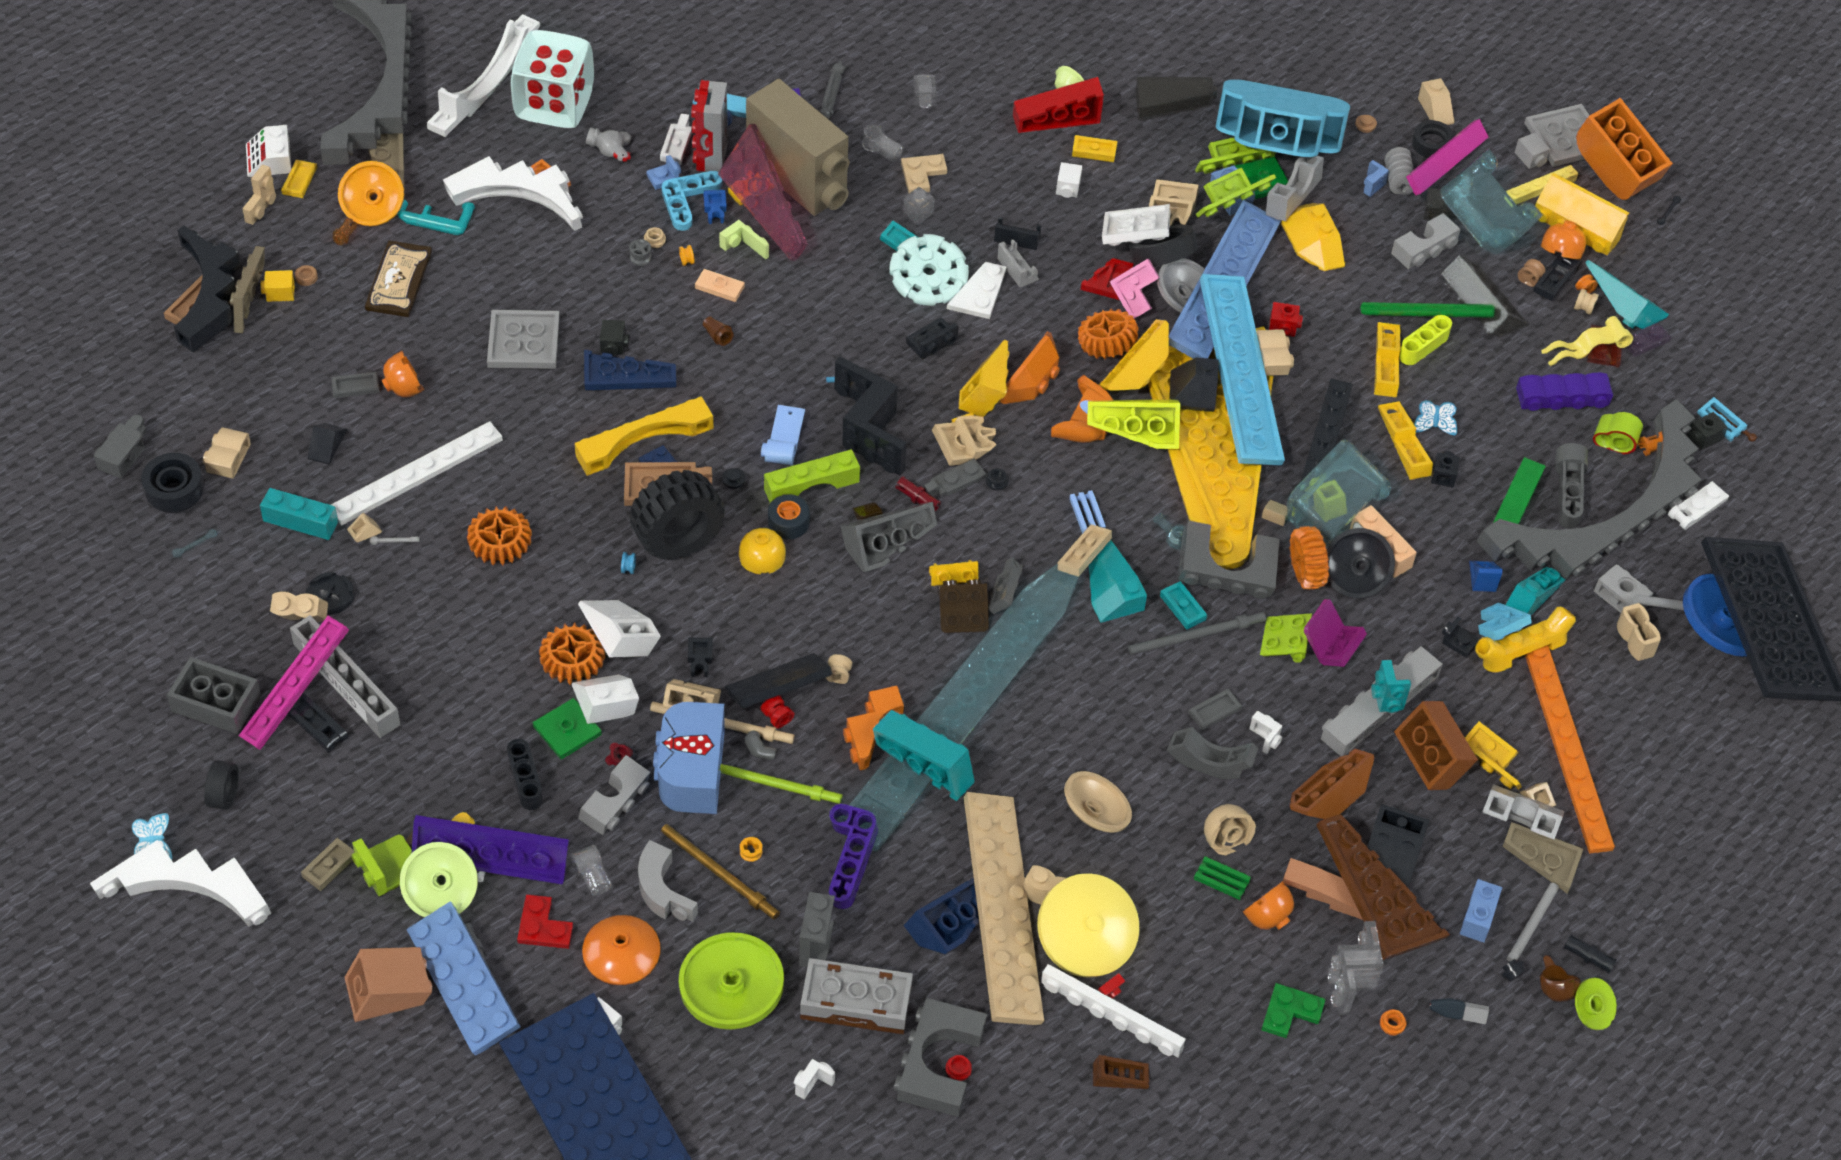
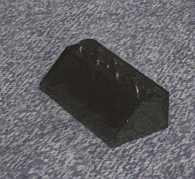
[1441,255,1529,338]

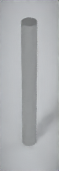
[1507,883,1559,961]

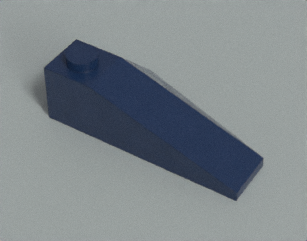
[904,877,979,954]

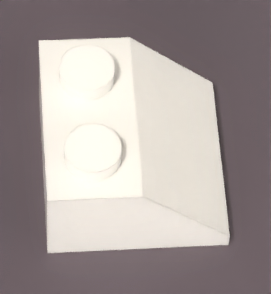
[572,675,639,724]

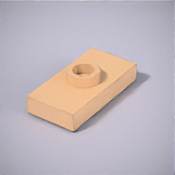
[695,269,745,302]

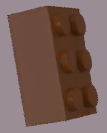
[1394,701,1478,790]

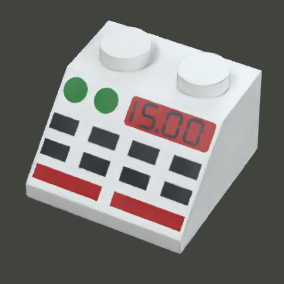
[246,125,292,177]

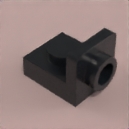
[1442,617,1480,658]

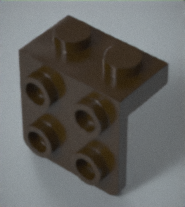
[937,580,989,633]

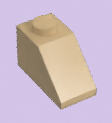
[1418,78,1454,125]

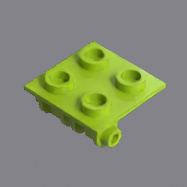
[1260,613,1312,663]

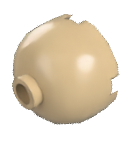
[1204,804,1256,855]

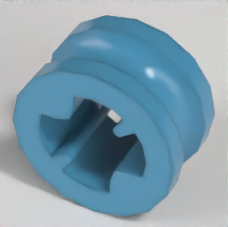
[621,552,636,574]

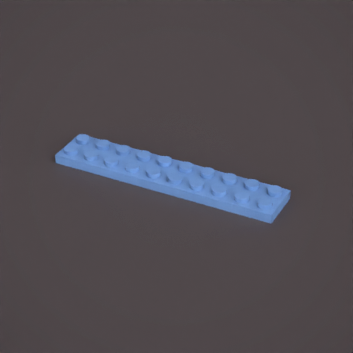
[1169,200,1281,359]

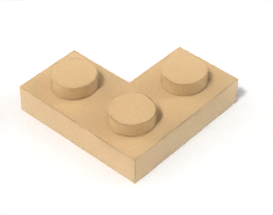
[901,154,947,194]
[243,164,276,225]

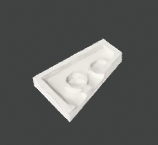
[947,262,1007,319]

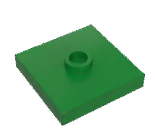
[1235,157,1288,199]
[532,698,602,760]

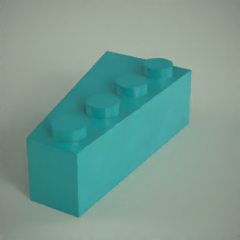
[873,710,975,801]

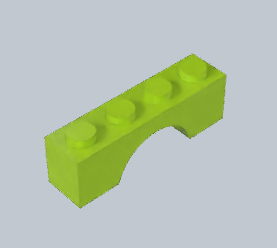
[764,449,860,503]

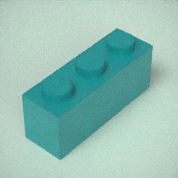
[260,488,338,540]

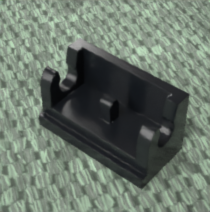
[994,216,1042,250]

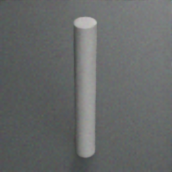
[1633,595,1684,611]

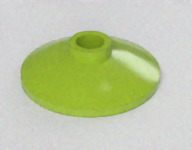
[1575,978,1617,1030]

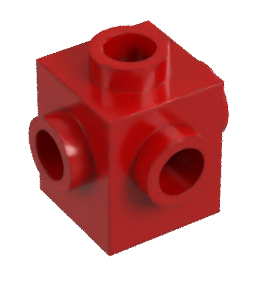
[1269,302,1303,337]

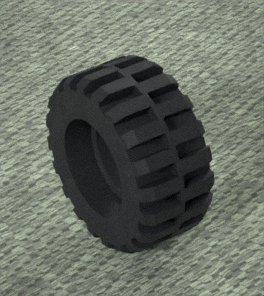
[629,470,725,560]

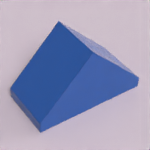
[1469,561,1502,592]

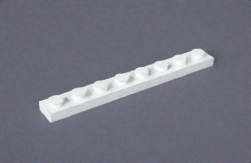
[331,421,503,526]

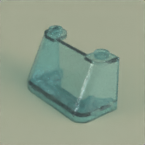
[1441,148,1543,255]
[1287,439,1391,548]

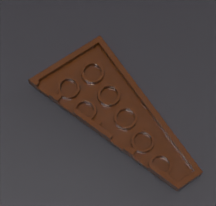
[1316,814,1450,960]

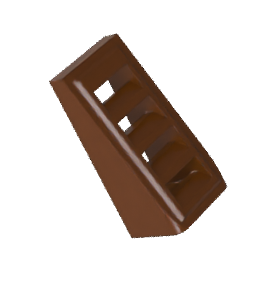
[1093,1055,1149,1089]

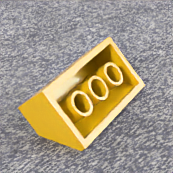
[1532,173,1629,255]

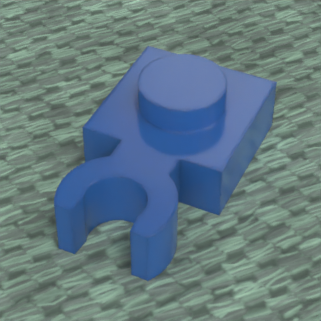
[704,190,726,224]

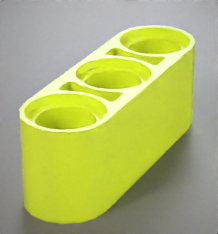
[1399,315,1452,365]

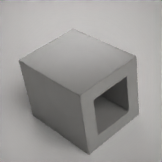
[1514,132,1550,169]

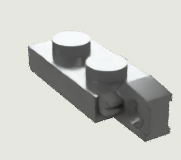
[924,458,987,496]
[988,557,1023,614]

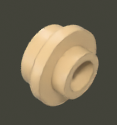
[644,227,666,248]

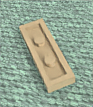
[1058,524,1112,577]

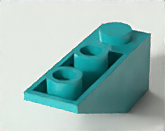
[1506,567,1566,615]

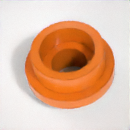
[1380,1009,1406,1035]

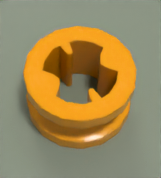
[679,245,694,266]
[740,837,762,862]

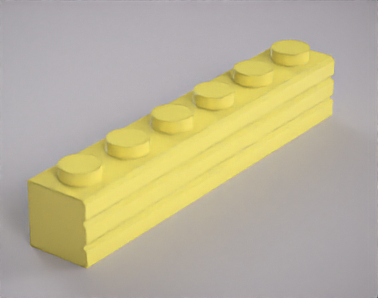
[1503,165,1578,207]

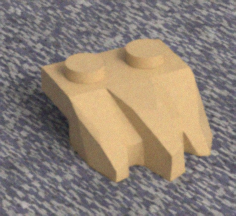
[1149,180,1199,226]
[932,415,996,466]

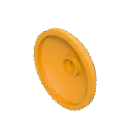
[338,161,404,227]

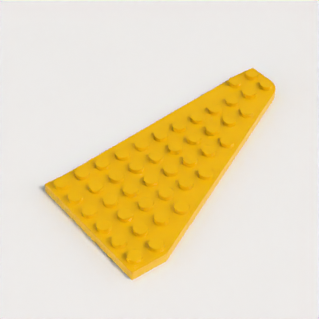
[1147,326,1273,570]

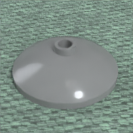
[1157,258,1205,313]

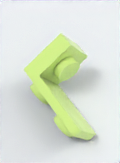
[719,220,769,259]

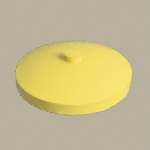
[1037,874,1139,978]

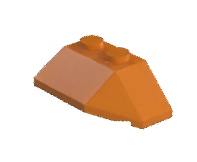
[1000,331,1060,404]

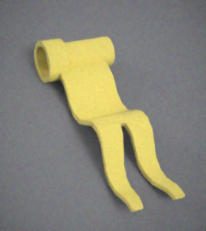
[1541,316,1633,366]

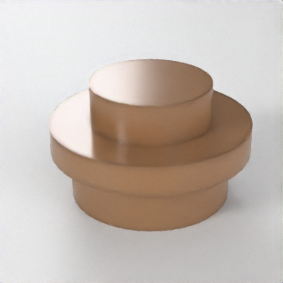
[1355,115,1377,133]

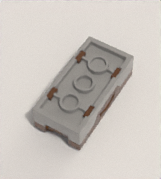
[800,958,913,1035]

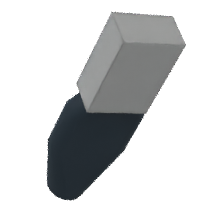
[1430,998,1489,1024]

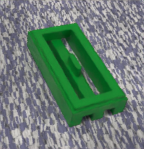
[1194,856,1251,900]

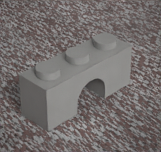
[1391,213,1460,270]
[578,755,650,835]
[1483,784,1564,839]

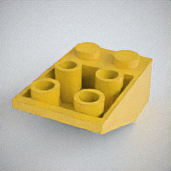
[959,340,1009,417]

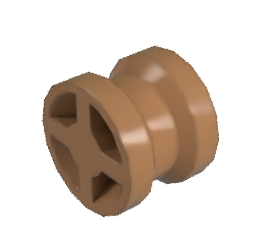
[1518,259,1545,287]

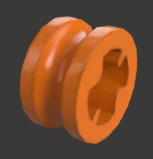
[1575,274,1598,293]

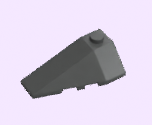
[841,502,937,572]

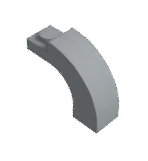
[638,840,698,922]

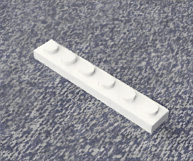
[1041,964,1186,1058]

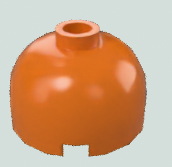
[1541,220,1586,259]
[382,351,424,397]
[1243,881,1294,930]

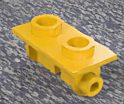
[929,560,978,586]

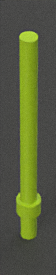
[718,764,842,804]

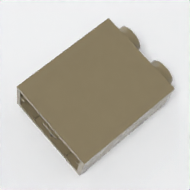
[746,79,850,216]

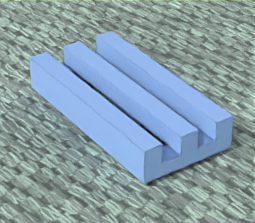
[1070,490,1106,534]

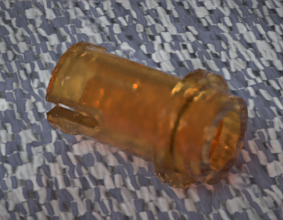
[332,218,358,245]

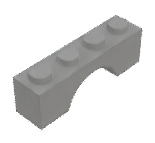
[1266,156,1324,221]

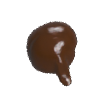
[1539,955,1582,1002]

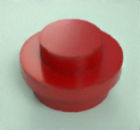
[945,1055,972,1081]

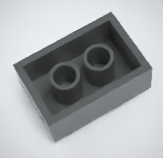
[167,657,261,734]

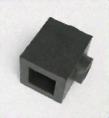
[600,319,629,356]
[1687,412,1728,450]

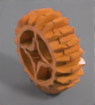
[1078,308,1138,359]
[467,506,532,566]
[1289,526,1329,590]
[539,622,606,685]

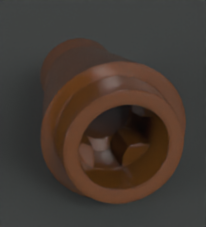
[702,316,734,346]

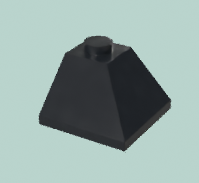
[1169,357,1219,412]

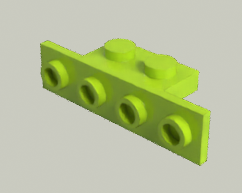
[1195,138,1277,174]
[1196,167,1276,218]

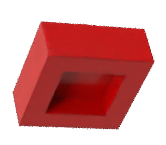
[1097,973,1125,999]

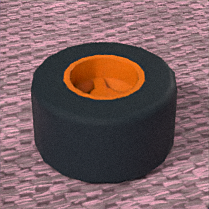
[768,494,810,540]

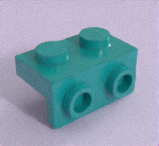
[1371,660,1411,713]

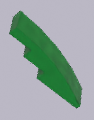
[1493,457,1546,524]

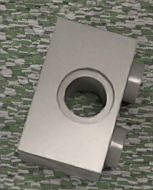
[1594,564,1653,613]

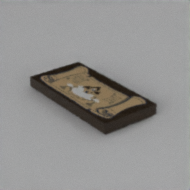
[365,240,432,317]

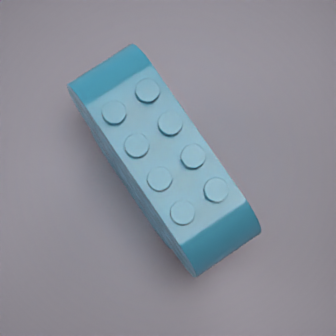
[1216,80,1350,157]

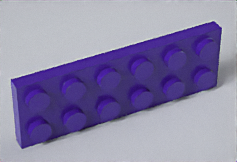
[411,815,569,884]

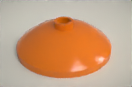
[582,915,660,985]

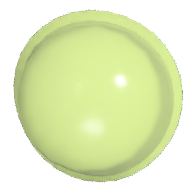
[1055,66,1084,89]

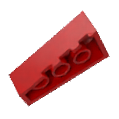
[1013,77,1104,133]

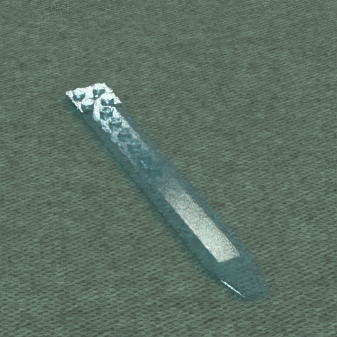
[837,563,1080,852]

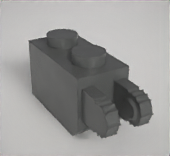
[94,415,146,479]

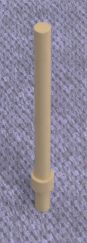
[650,701,795,744]

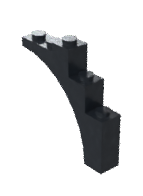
[174,226,241,353]

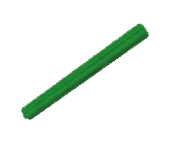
[1361,302,1494,318]

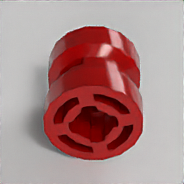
[760,695,794,729]

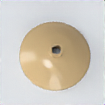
[1064,771,1132,833]

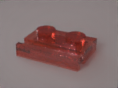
[1587,325,1622,368]

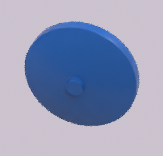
[1683,574,1747,656]

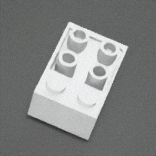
[578,600,661,657]

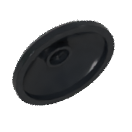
[1326,528,1395,599]

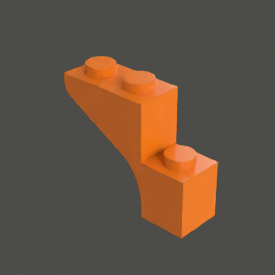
[843,686,904,770]

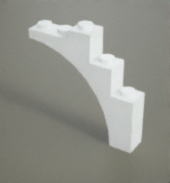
[443,156,583,231]

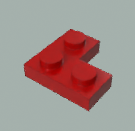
[517,895,573,949]

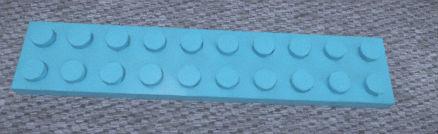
[1200,274,1285,465]

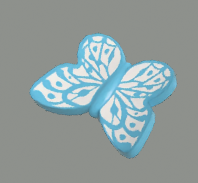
[132,813,172,860]

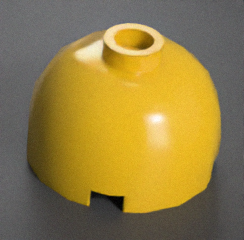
[739,528,786,574]

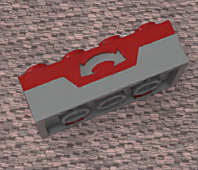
[691,80,728,173]

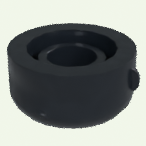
[141,453,204,513]

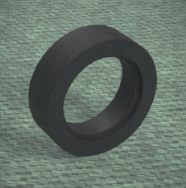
[1129,225,1198,266]

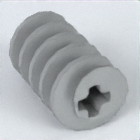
[1384,147,1414,195]

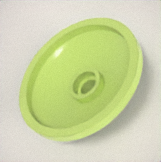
[400,842,478,917]

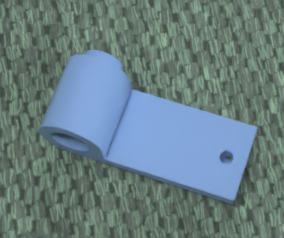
[761,405,805,466]

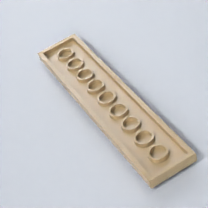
[964,792,1044,1025]

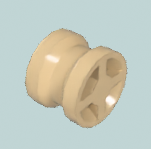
[1574,289,1599,315]
[826,655,852,684]

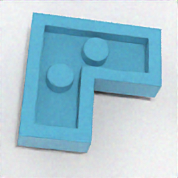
[1478,603,1532,640]

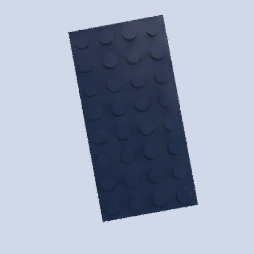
[499,993,692,1160]

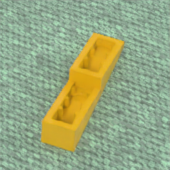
[1374,322,1400,397]
[1378,401,1433,480]

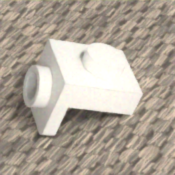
[1250,711,1282,754]
[794,1059,835,1099]

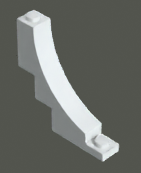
[90,840,271,927]

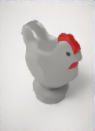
[586,128,632,161]

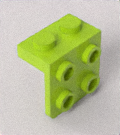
[351,835,412,896]

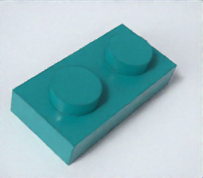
[880,221,925,260]
[1160,581,1207,630]

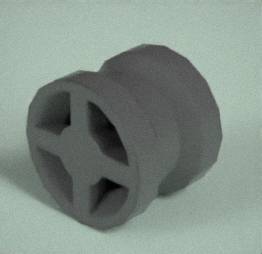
[629,239,652,266]

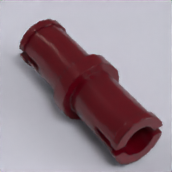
[895,476,941,511]

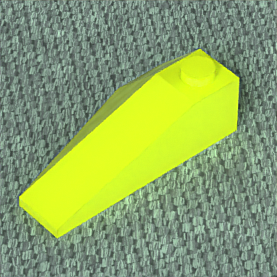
[1087,400,1180,449]

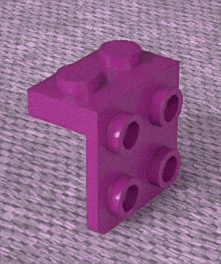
[1304,599,1367,667]

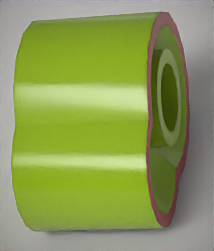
[1593,412,1643,454]

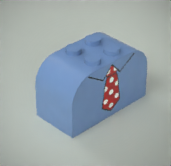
[653,702,725,814]

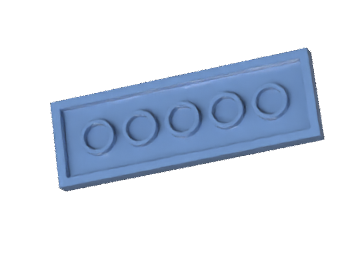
[407,901,521,1055]

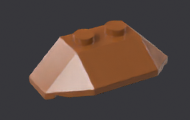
[1290,749,1374,819]

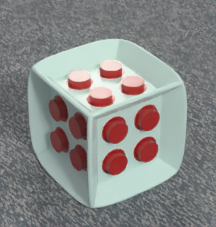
[511,30,594,128]

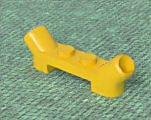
[1475,606,1576,672]

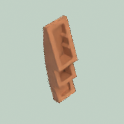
[1283,858,1363,920]

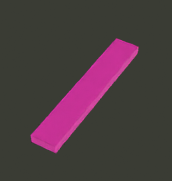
[1406,119,1488,195]
[239,616,349,750]

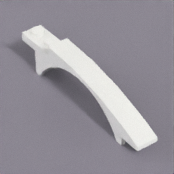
[427,14,540,137]

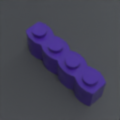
[1516,372,1613,411]

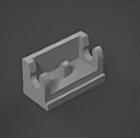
[997,240,1039,288]

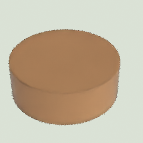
[295,265,318,286]

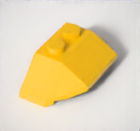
[1281,203,1345,271]
[1099,319,1169,390]

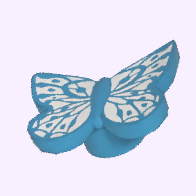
[1414,400,1457,435]

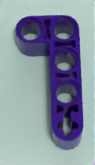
[829,804,878,909]

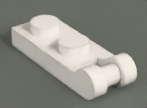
[1668,481,1729,530]

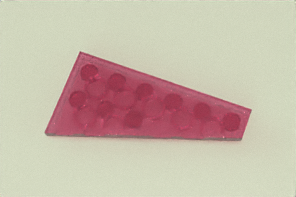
[718,124,808,261]

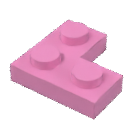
[1110,259,1160,319]

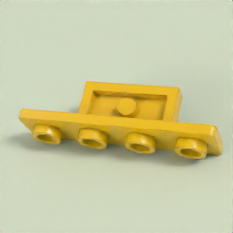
[1465,721,1522,790]

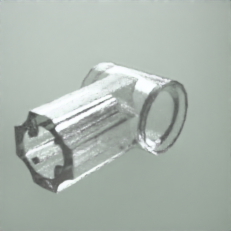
[862,125,904,162]
[570,844,612,896]

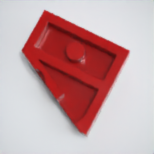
[1080,258,1134,300]

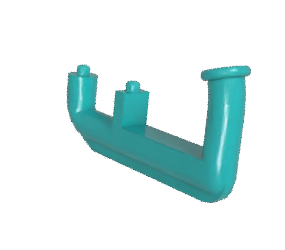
[397,199,475,235]

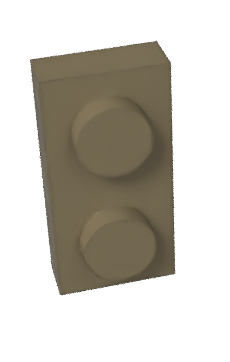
[301,838,354,891]

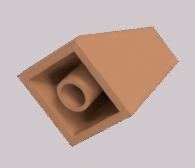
[345,947,432,1022]

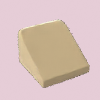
[1262,500,1292,526]
[347,513,382,542]
[1520,782,1556,807]

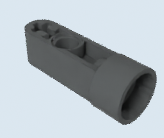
[1555,443,1588,529]

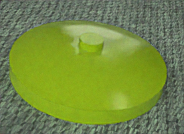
[679,933,784,1029]

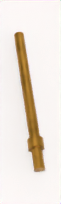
[661,824,780,920]

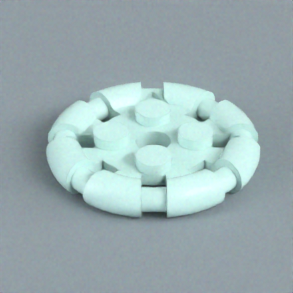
[889,234,969,306]

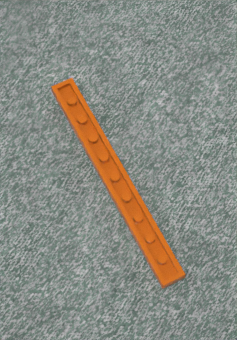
[1525,645,1615,854]

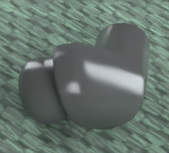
[745,730,777,760]

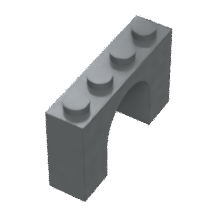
[1177,520,1280,599]
[894,998,987,1117]

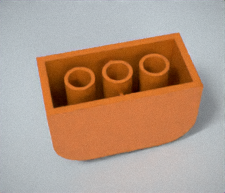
[1576,98,1673,200]

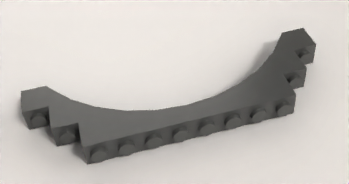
[320,0,412,165]
[1476,399,1702,579]

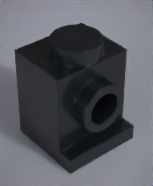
[1431,451,1460,488]

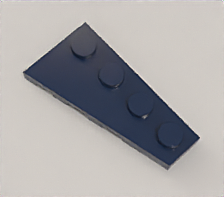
[584,350,676,391]

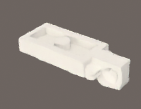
[660,114,692,165]

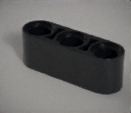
[507,738,543,810]

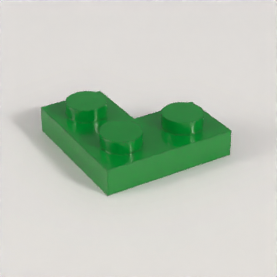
[1261,983,1326,1038]

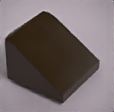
[853,502,883,520]

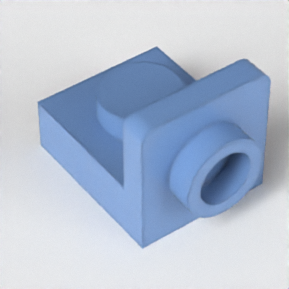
[646,155,681,190]
[1363,160,1389,197]

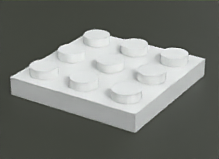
[1102,204,1171,246]

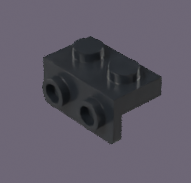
[906,317,959,360]

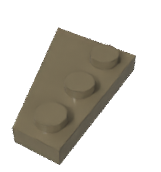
[1502,822,1583,894]

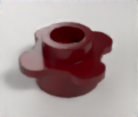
[605,743,633,766]

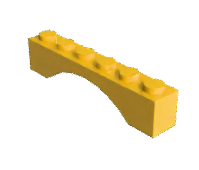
[575,396,714,476]

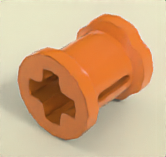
[1638,431,1663,456]

